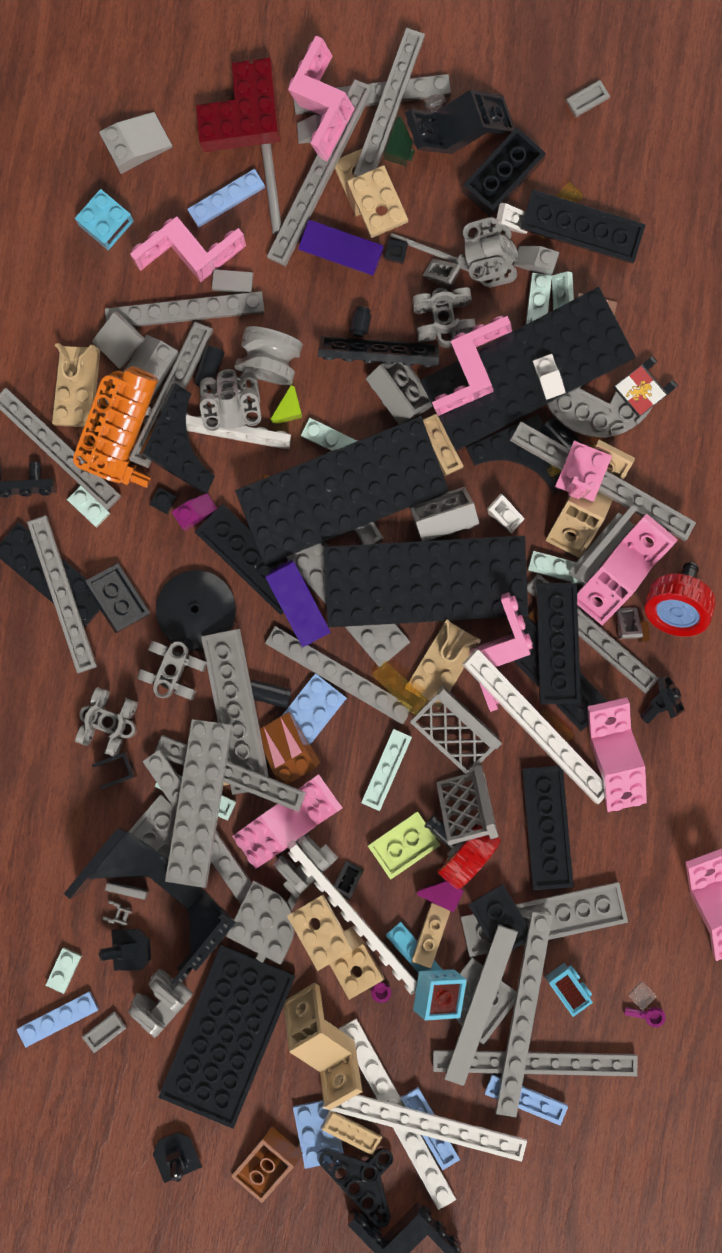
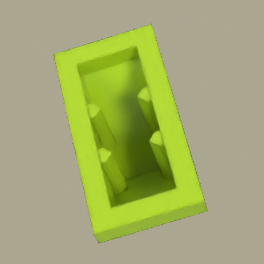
[271,385,302,425]

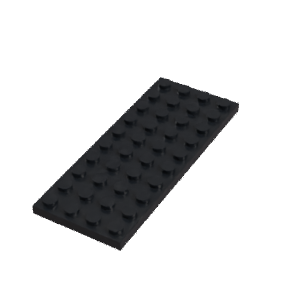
[420,287,636,452]
[235,416,449,565]
[323,535,529,628]

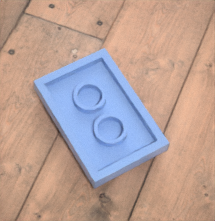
[283,673,347,744]
[293,1100,344,1169]

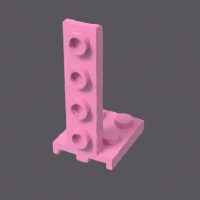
[555,441,612,502]

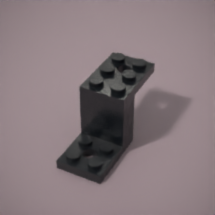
[405,90,515,154]
[348,1202,462,1253]

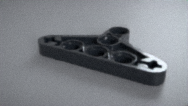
[317,1147,393,1228]

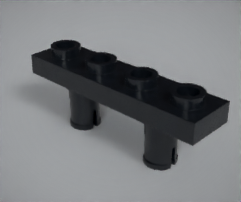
[0,462,57,498]

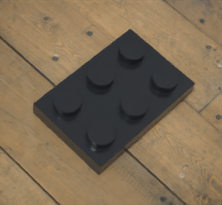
[83,563,150,634]
[468,883,528,950]

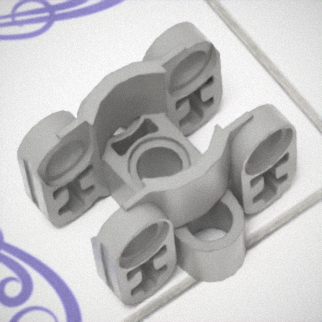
[463,218,518,288]
[412,288,476,348]
[200,369,261,431]
[137,641,207,700]
[75,687,138,757]
[274,834,338,898]
[128,968,193,1038]

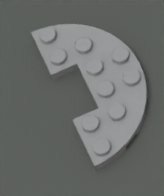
[547,388,652,438]

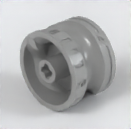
[235,326,303,385]

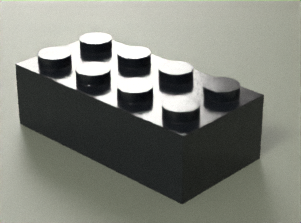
[462,127,546,218]

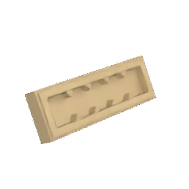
[411,903,450,969]
[320,1111,382,1155]

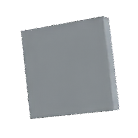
[92,312,145,369]

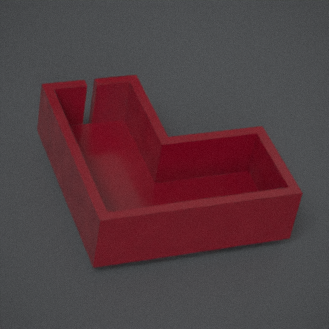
[196,57,281,152]

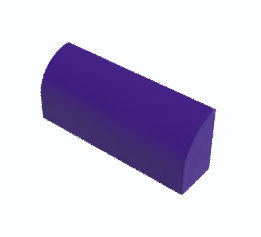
[298,220,384,276]
[265,560,331,648]

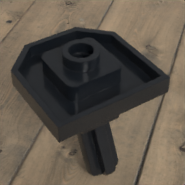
[640,675,685,724]
[98,929,151,971]
[153,1132,203,1183]

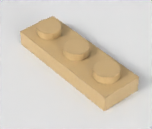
[423,414,464,476]

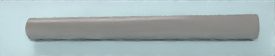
[261,143,282,234]

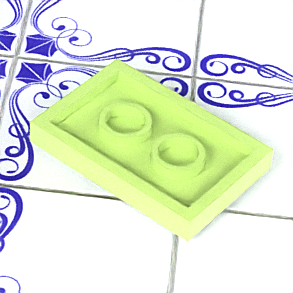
[368,811,440,880]

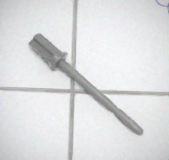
[389,233,483,275]

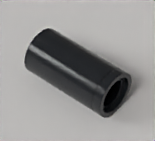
[193,345,225,390]
[251,679,292,708]

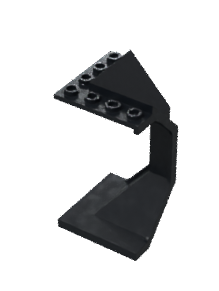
[64,827,236,986]

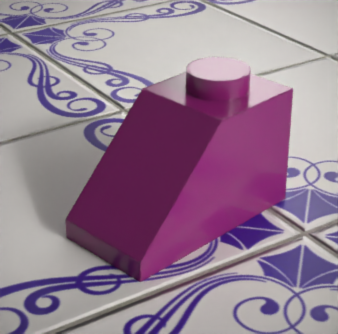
[172,493,217,531]
[416,880,464,913]

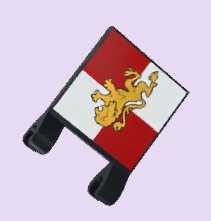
[613,356,678,418]

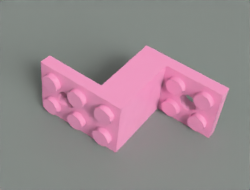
[288,36,355,162]
[130,217,246,282]
[432,316,512,416]
[577,514,678,625]
[469,592,533,712]
[588,697,647,812]
[232,774,342,869]
[685,849,722,961]

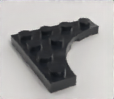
[139,383,215,493]
[466,415,563,495]

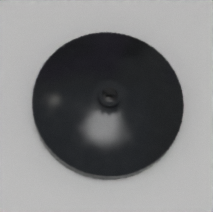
[156,570,236,650]

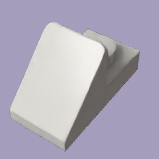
[496,203,527,234]
[533,354,566,400]
[487,493,525,534]

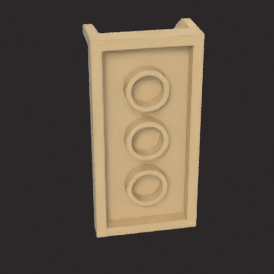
[52,343,100,427]
[405,620,481,709]

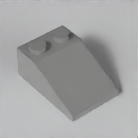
[99,112,173,174]

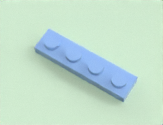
[188,169,265,228]
[17,991,99,1048]
[484,1074,568,1126]
[401,1087,460,1170]

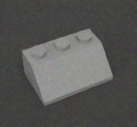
[119,335,179,405]
[366,362,433,424]
[409,487,479,541]

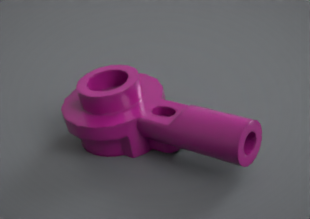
[371,981,391,1003]
[624,1007,665,1027]

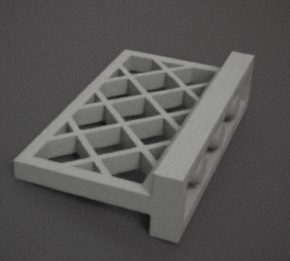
[569,505,637,585]
[410,685,502,774]
[436,765,498,845]

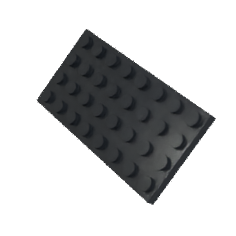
[158,944,296,1129]

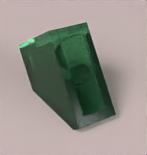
[384,116,415,167]

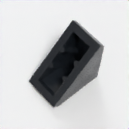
[333,861,364,900]

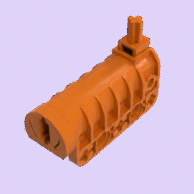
[73,366,158,488]

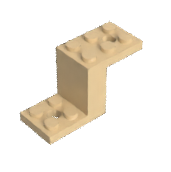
[334,148,408,238]
[545,440,635,558]
[287,895,385,1000]
[284,983,362,1110]

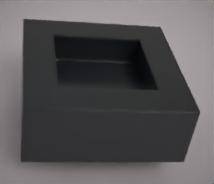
[384,239,408,264]
[149,488,177,515]

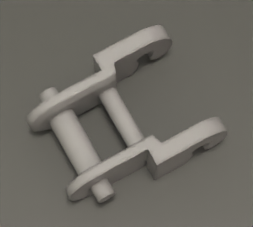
[102,900,132,926]

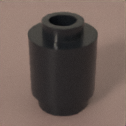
[349,306,372,337]

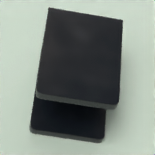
[92,752,137,789]

